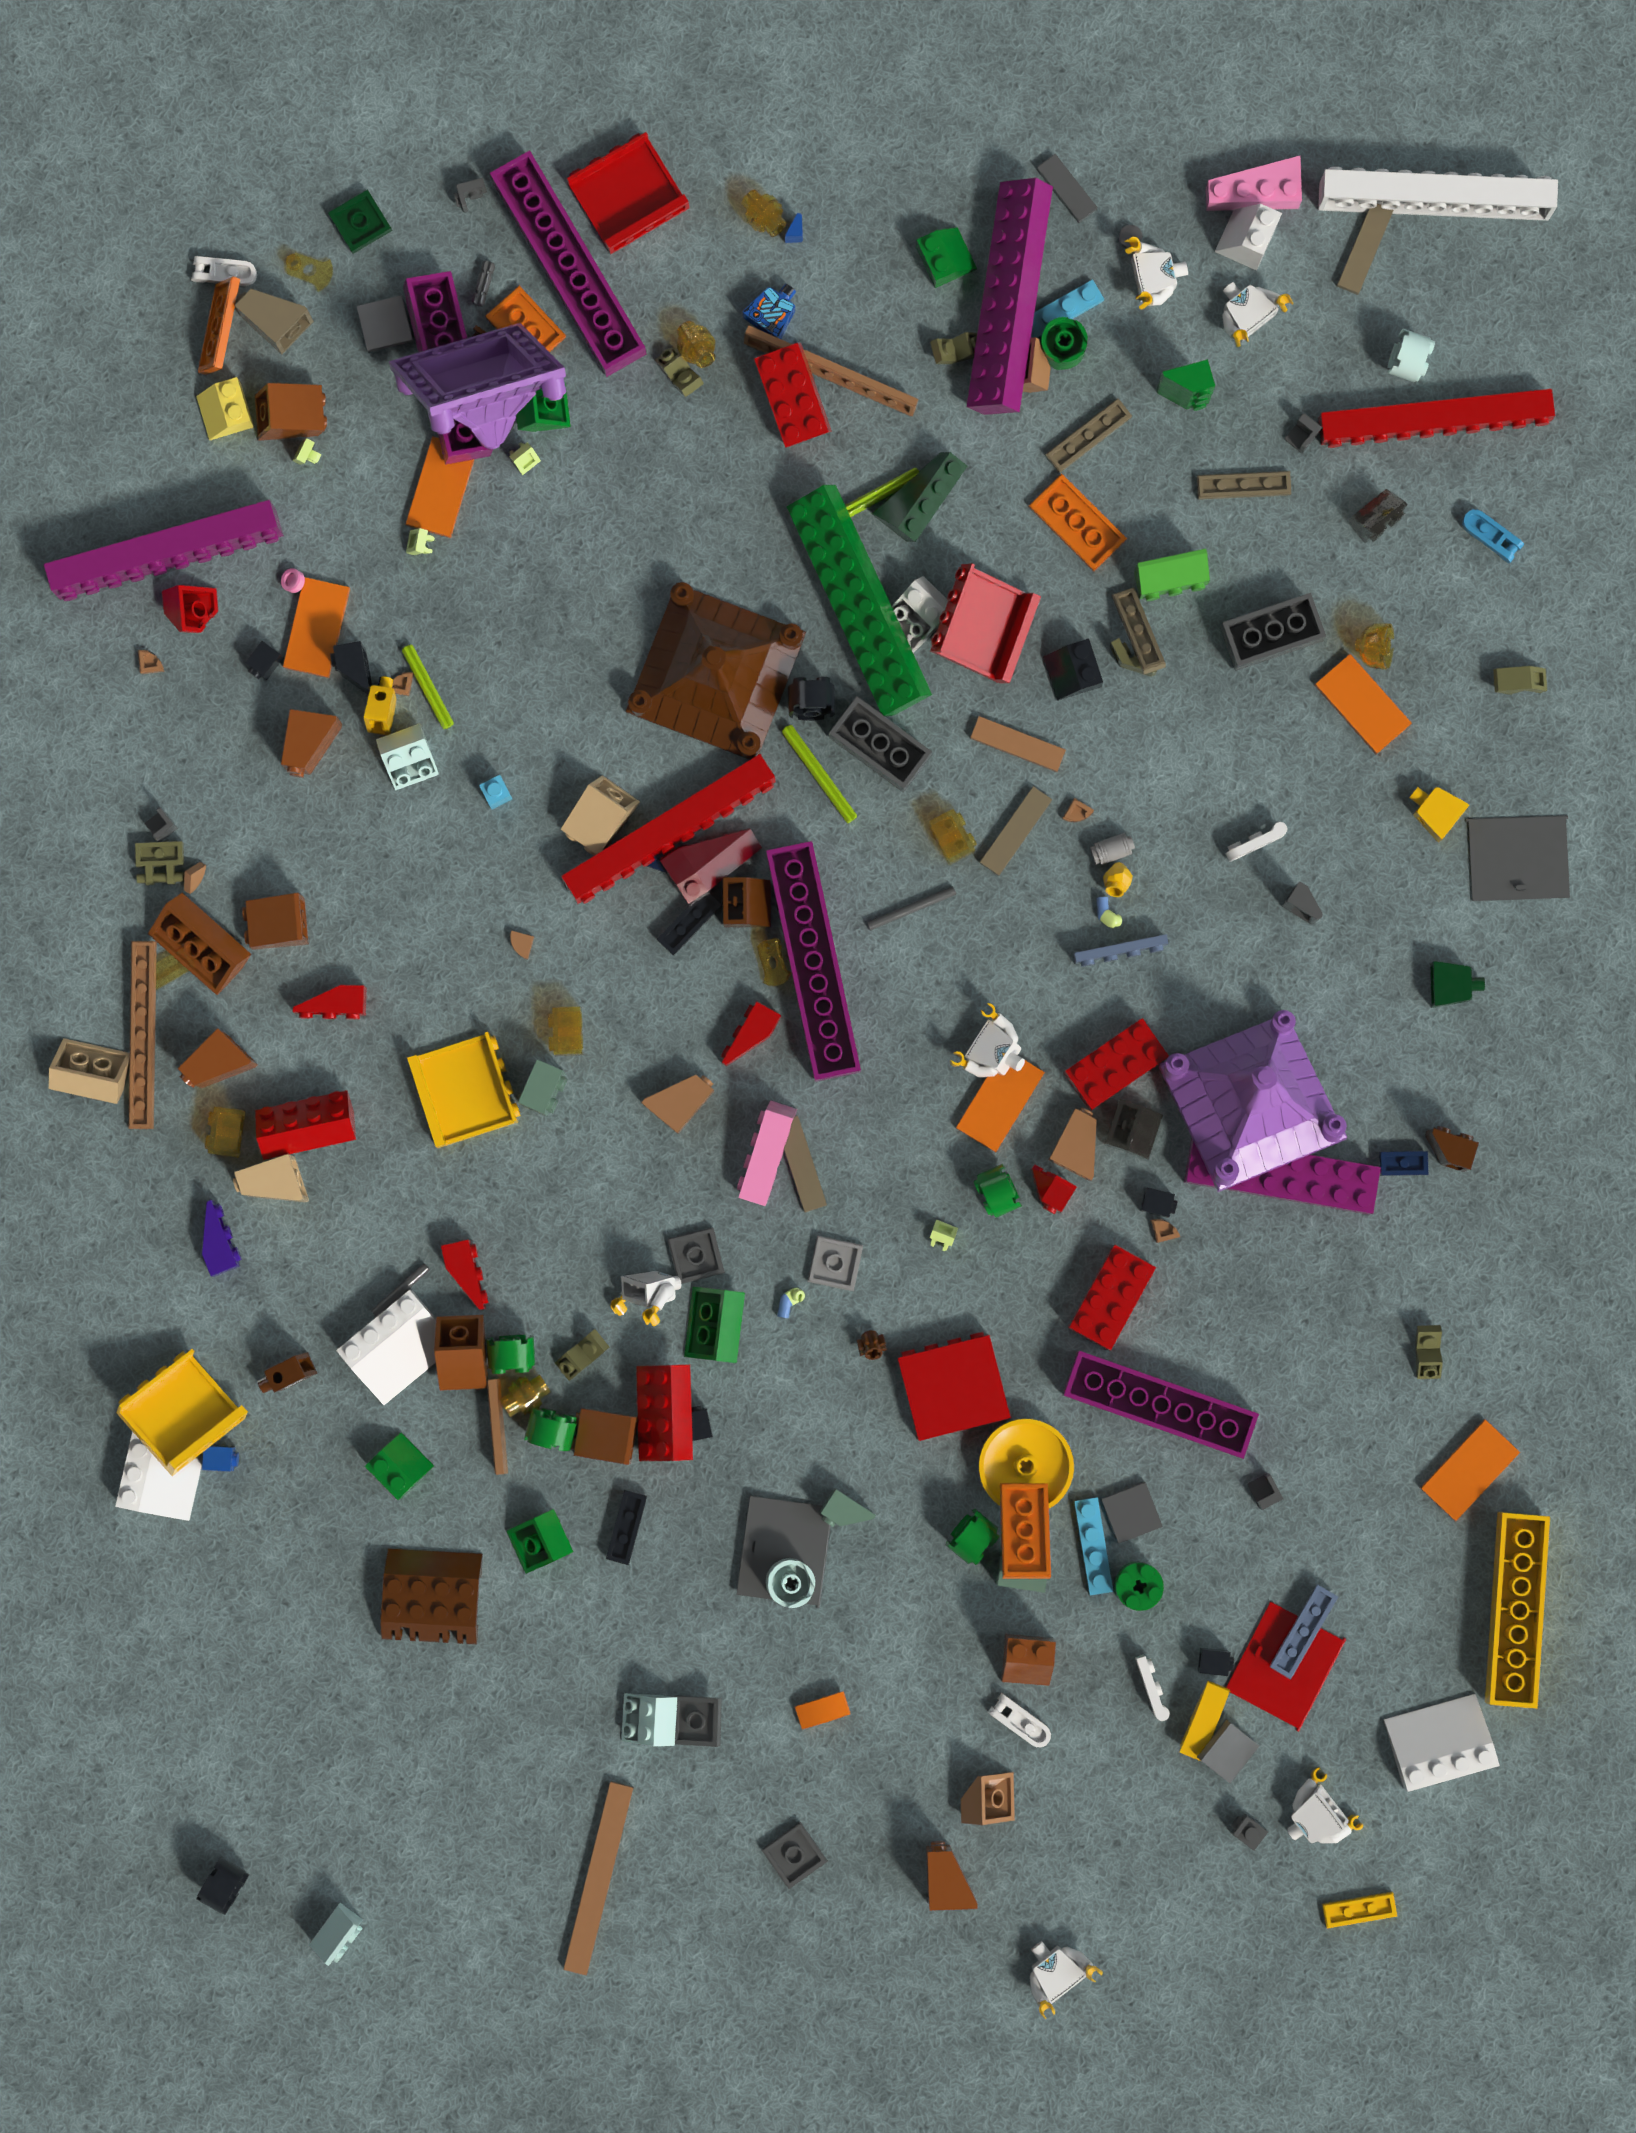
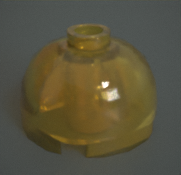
[1355,623,1394,670]

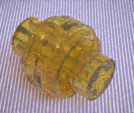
[741,189,787,237]
[677,321,715,368]
[499,1374,551,1417]

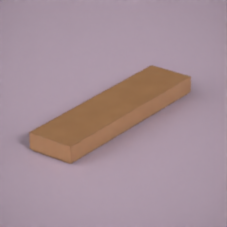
[970,716,1066,772]
[487,1379,508,1475]

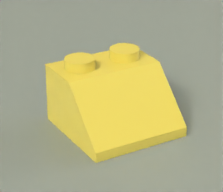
[196,377,254,440]

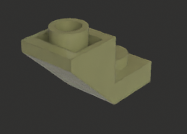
[930,332,977,364]
[655,346,704,397]
[1109,638,1157,677]
[1493,666,1547,695]
[1415,1325,1443,1379]
[555,1329,610,1381]

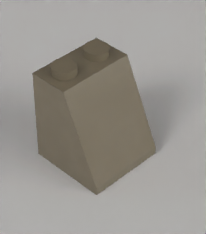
[235,289,314,354]

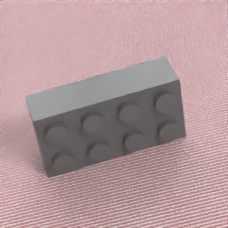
[1220,593,1326,671]
[829,696,932,793]

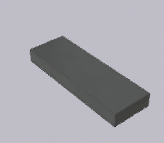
[1037,154,1098,223]

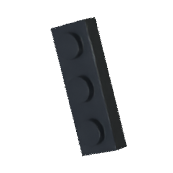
[656,892,722,956]
[606,1490,647,1565]

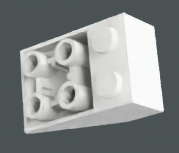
[892,576,948,653]

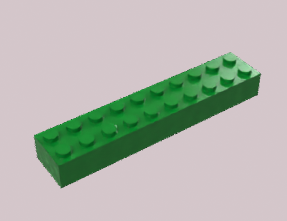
[786,485,932,716]

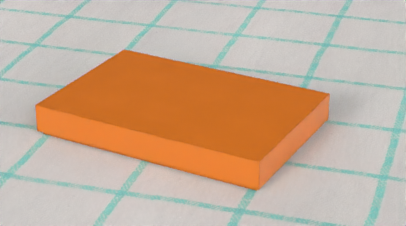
[485,285,566,352]

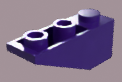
[202,1200,242,1277]

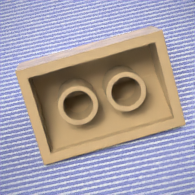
[49,1038,130,1104]

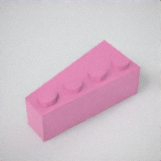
[1206,156,1302,211]
[736,1100,797,1206]

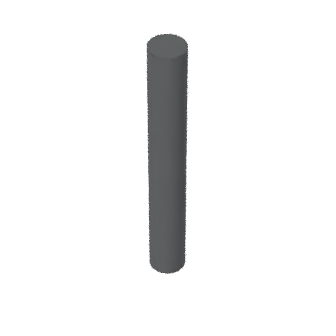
[371,1263,430,1317]

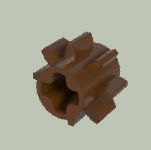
[857,1330,887,1360]

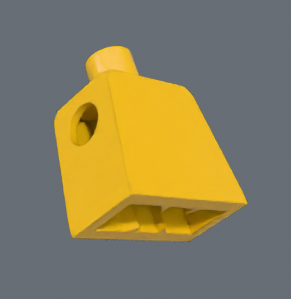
[364,676,397,735]
[1409,787,1469,842]

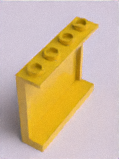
[407,1032,521,1148]
[116,1349,248,1476]

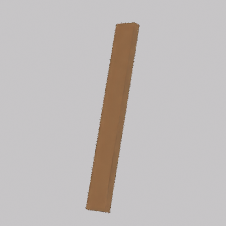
[744,326,918,417]
[129,941,157,1129]
[564,1781,634,1976]

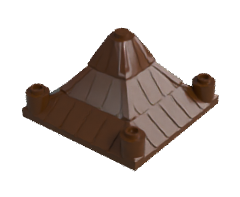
[626,582,806,760]

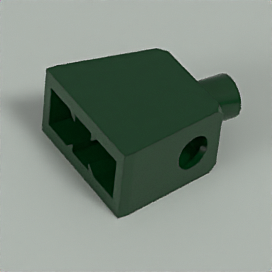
[1430,961,1485,1008]

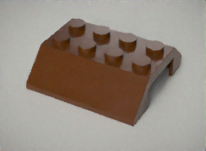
[381,1548,483,1645]

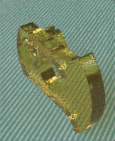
[286,252,333,292]
[757,938,792,986]

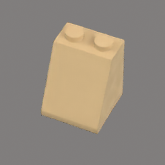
[561,775,640,855]
[233,1154,309,1202]

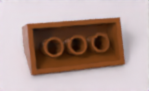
[148,893,251,995]

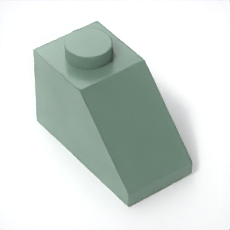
[819,1488,876,1527]

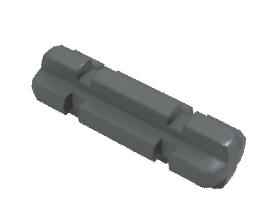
[472,261,495,307]

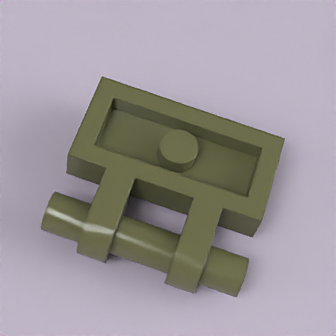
[135,841,184,885]

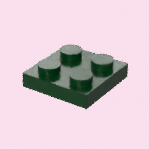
[328,189,392,254]

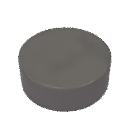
[1119,225,1142,249]

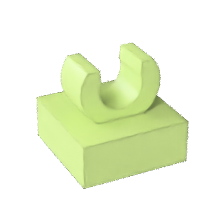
[292,438,321,465]
[509,442,541,475]
[406,528,435,555]
[930,1220,958,1251]

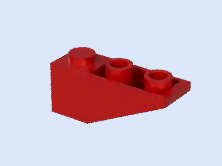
[292,985,367,1020]
[720,1001,781,1067]
[441,1239,489,1310]

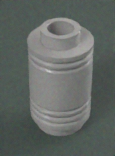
[1090,832,1135,865]

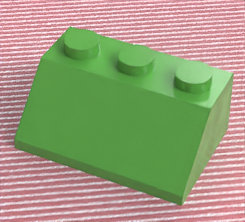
[1134,549,1210,601]

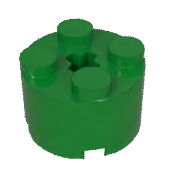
[1040,317,1088,370]
[973,1163,1022,1218]
[486,1335,535,1374]
[524,1408,577,1451]
[945,1509,1000,1565]
[1114,1561,1164,1611]

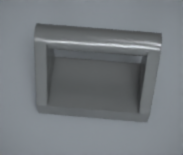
[1282,881,1323,924]

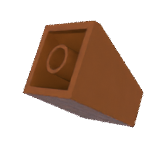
[255,383,327,441]
[281,709,342,778]
[242,893,309,950]
[178,1028,258,1088]
[434,1315,488,1390]
[570,1408,638,1465]
[1002,1634,1056,1686]
[926,1841,978,1911]

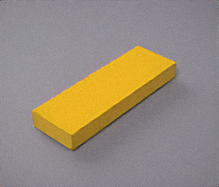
[1322,1892,1397,1929]

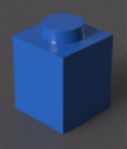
[202,1446,239,1471]

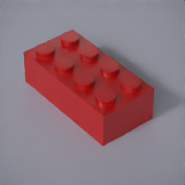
[754,343,832,448]
[1064,1018,1169,1111]
[255,1090,356,1160]
[1068,1245,1156,1351]
[636,1364,693,1461]

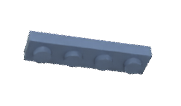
[1073,934,1168,967]
[1269,1584,1338,1679]

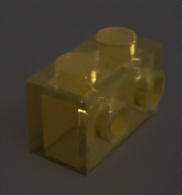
[928,809,977,865]
[548,1007,583,1057]
[205,1107,246,1158]

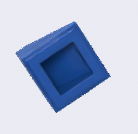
[785,213,803,243]

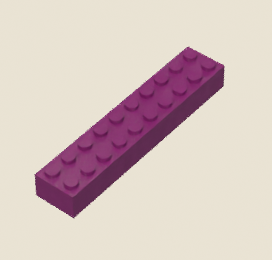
[490,150,647,377]
[966,177,1053,415]
[44,500,284,601]
[766,841,861,1082]

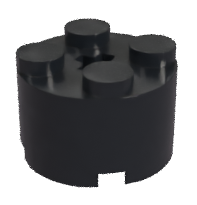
[788,677,835,721]
[196,1857,250,1915]

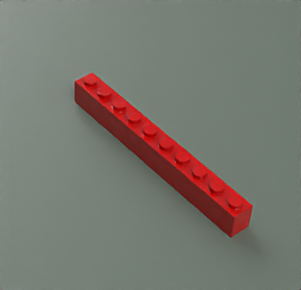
[1318,389,1555,448]
[561,754,776,905]

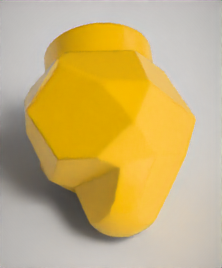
[1103,862,1133,897]

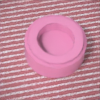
[281,568,305,593]

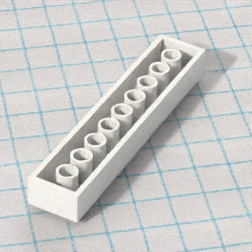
[1318,167,1558,221]

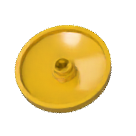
[979,1419,1074,1508]

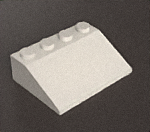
[336,1290,436,1405]
[115,1431,203,1521]
[1384,1694,1500,1792]

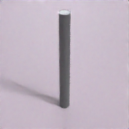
[867,886,956,931]

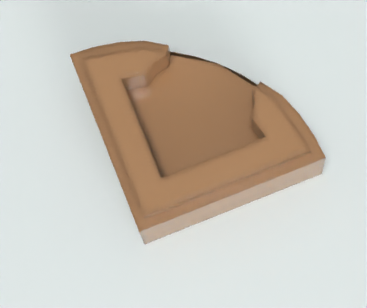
[138,650,165,674]
[392,672,414,696]
[1062,798,1094,822]
[184,862,206,894]
[510,931,534,960]
[1151,1219,1180,1243]

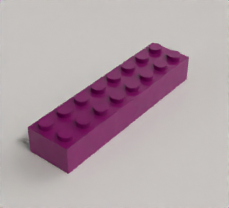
[403,271,493,465]
[1184,1138,1381,1215]
[1062,1351,1259,1459]

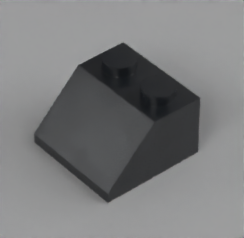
[1043,638,1103,701]
[330,641,372,695]

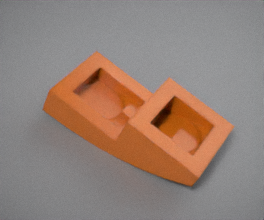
[795,1691,851,1730]

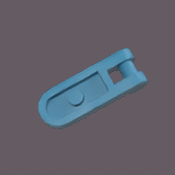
[1462,509,1524,563]

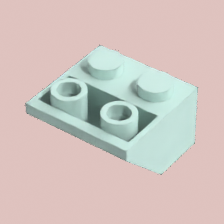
[376,724,439,791]
[621,1693,677,1746]
[309,1903,363,1966]

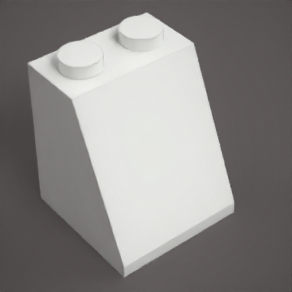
[1215,204,1282,270]

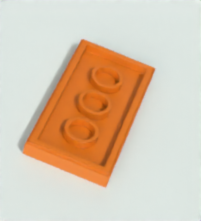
[198,277,240,375]
[406,436,475,538]
[1029,473,1127,572]
[283,577,350,678]
[1314,654,1412,754]
[956,1060,1045,1153]
[1420,1419,1520,1521]
[1000,1483,1051,1579]

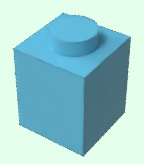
[479,775,512,809]

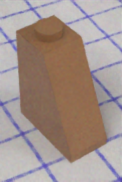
[641,1075,714,1134]
[1049,1107,1096,1181]

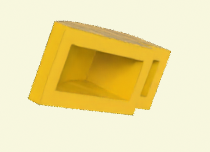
[1179,1681,1230,1761]

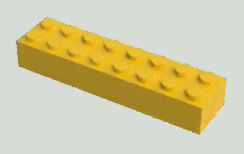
[1485,1512,1550,1709]

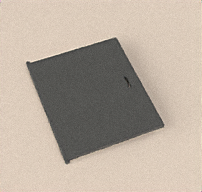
[1466,815,1570,901]
[736,1496,831,1608]

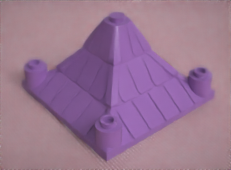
[389,323,566,449]
[1158,1010,1347,1192]

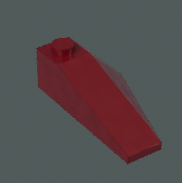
[659,828,762,904]

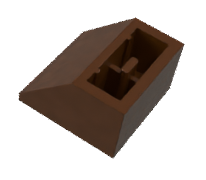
[723,877,771,928]
[1425,1126,1479,1172]

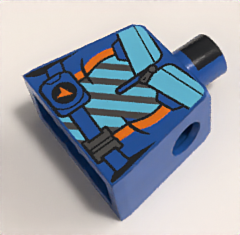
[742,283,796,339]

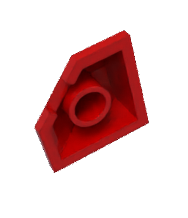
[162,585,218,633]
[1031,1164,1077,1214]

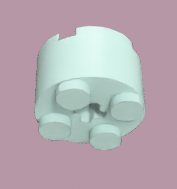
[1387,329,1435,382]
[766,1558,815,1608]

